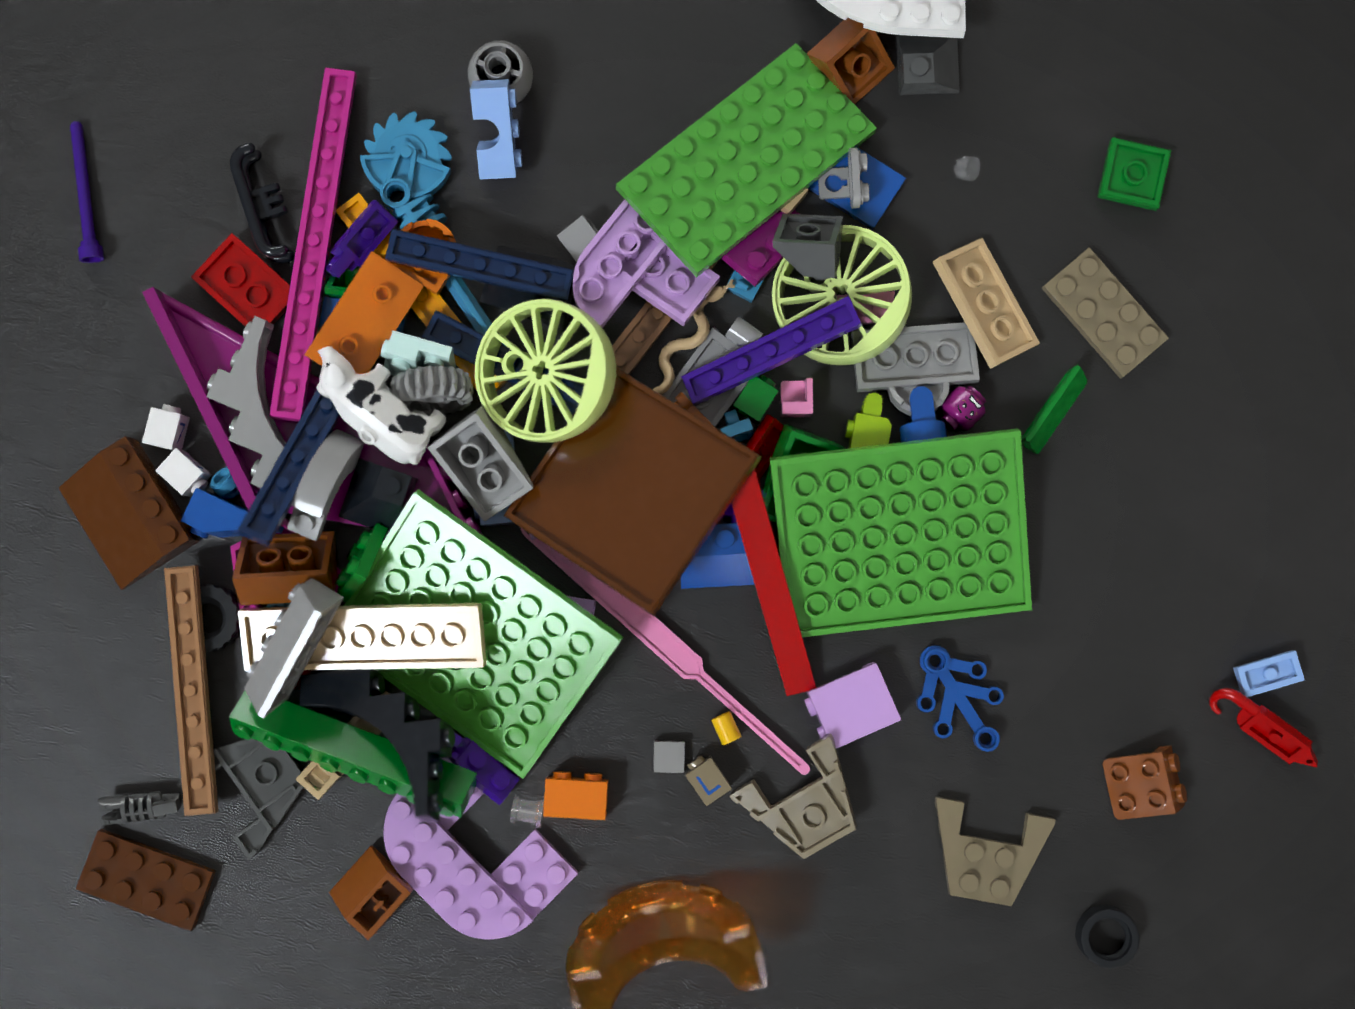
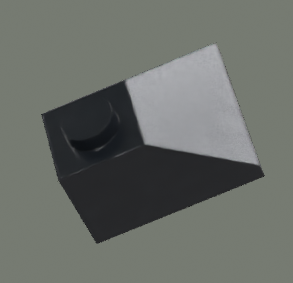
[338,458,418,534]

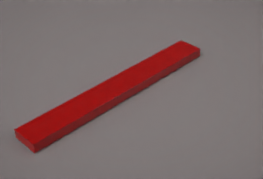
[731,468,816,696]

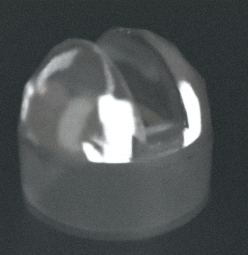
[953,156,980,181]

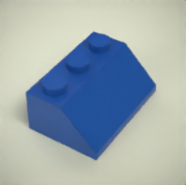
[681,523,755,589]

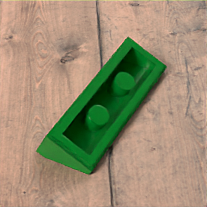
[1021,365,1087,454]

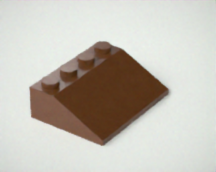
[59,436,200,590]

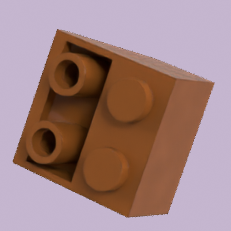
[329,845,414,940]

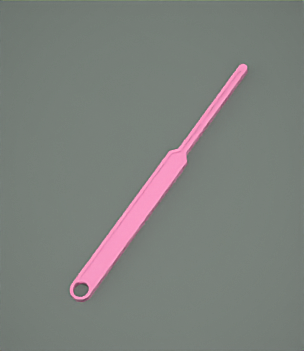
[521,528,810,775]

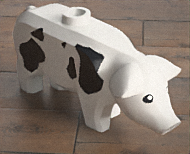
[316,346,446,465]

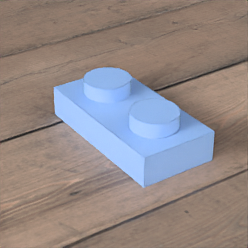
[1233,650,1305,697]

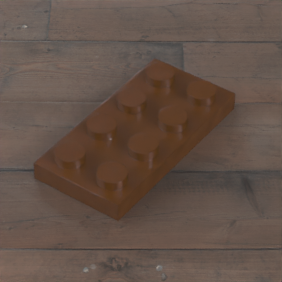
[76,829,216,931]

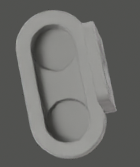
[818,147,869,209]

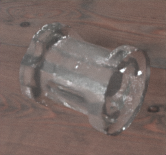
[510,796,544,828]

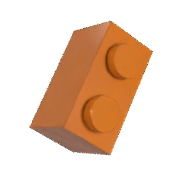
[543,771,609,820]

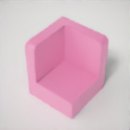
[780,378,813,418]

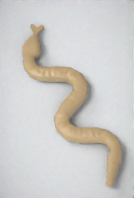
[653,279,735,395]

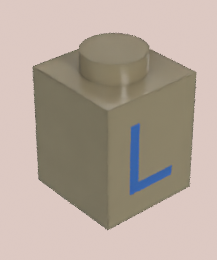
[685,755,732,807]

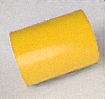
[711,711,742,745]

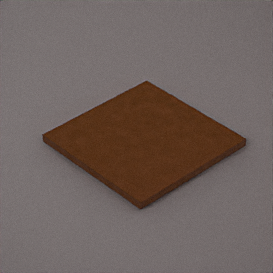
[503,368,761,616]

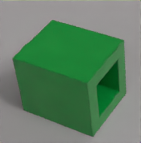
[732,375,778,425]

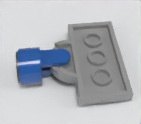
[851,322,980,442]

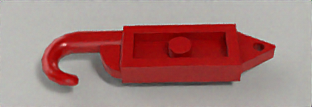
[1209,688,1318,767]

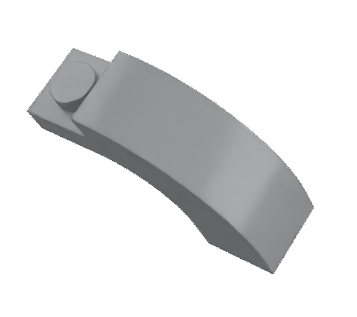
[287,429,365,541]

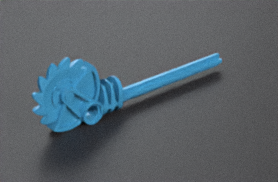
[360,112,514,386]

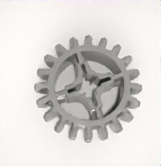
[389,365,474,416]

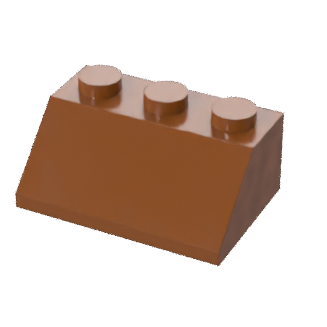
[232,531,337,605]

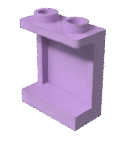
[804,662,901,748]

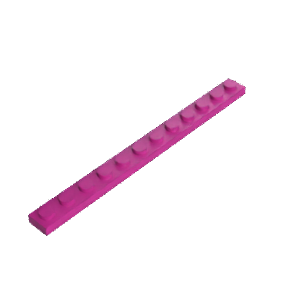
[269,68,357,422]

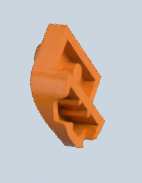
[385,219,456,296]

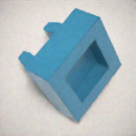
[727,270,765,303]
[720,409,754,443]

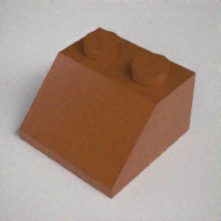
[807,18,895,104]

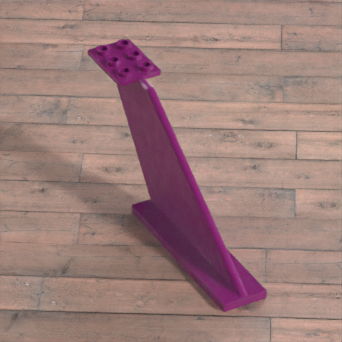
[142,287,483,535]

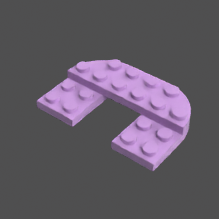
[384,758,579,939]

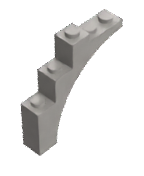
[206,316,286,488]

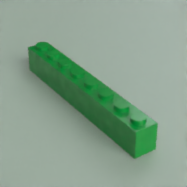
[229,691,477,818]

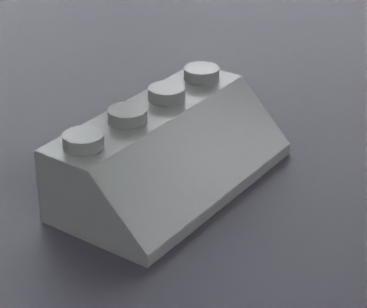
[244,578,344,718]

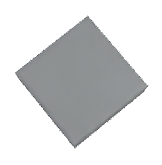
[654,741,685,773]

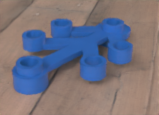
[916,645,1004,752]

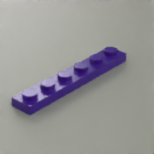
[681,296,863,406]

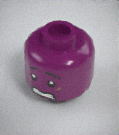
[940,386,986,431]

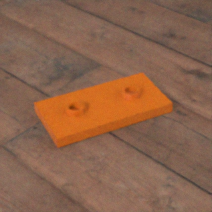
[304,251,424,374]

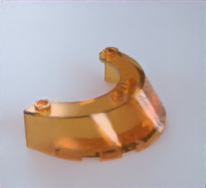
[566,880,768,1009]

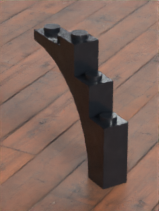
[300,669,455,823]

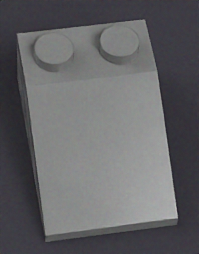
[427,405,534,522]

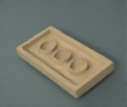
[932,238,1040,369]

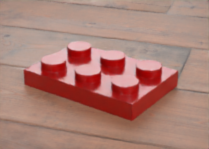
[191,233,290,327]

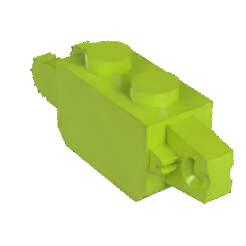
[845,392,892,448]

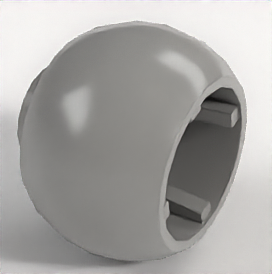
[468,40,533,104]

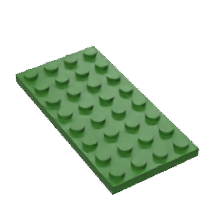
[616,43,877,278]

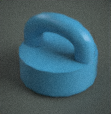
[210,467,240,500]

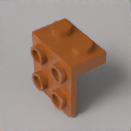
[1103,745,1187,820]

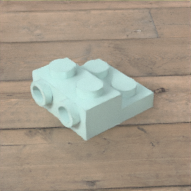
[381,330,456,376]

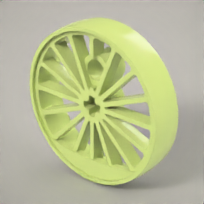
[772,225,912,365]
[475,299,616,443]

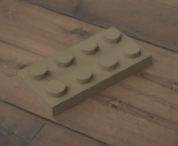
[1042,247,1169,379]

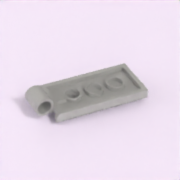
[663,316,764,427]

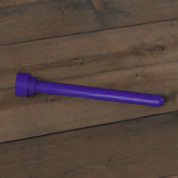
[70,121,104,263]

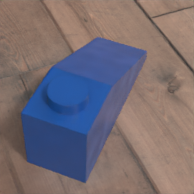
[181,488,284,539]

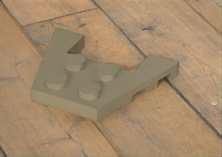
[729,733,857,859]
[935,796,1056,906]

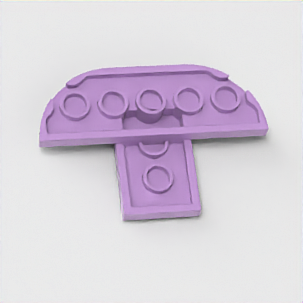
[573,200,720,328]

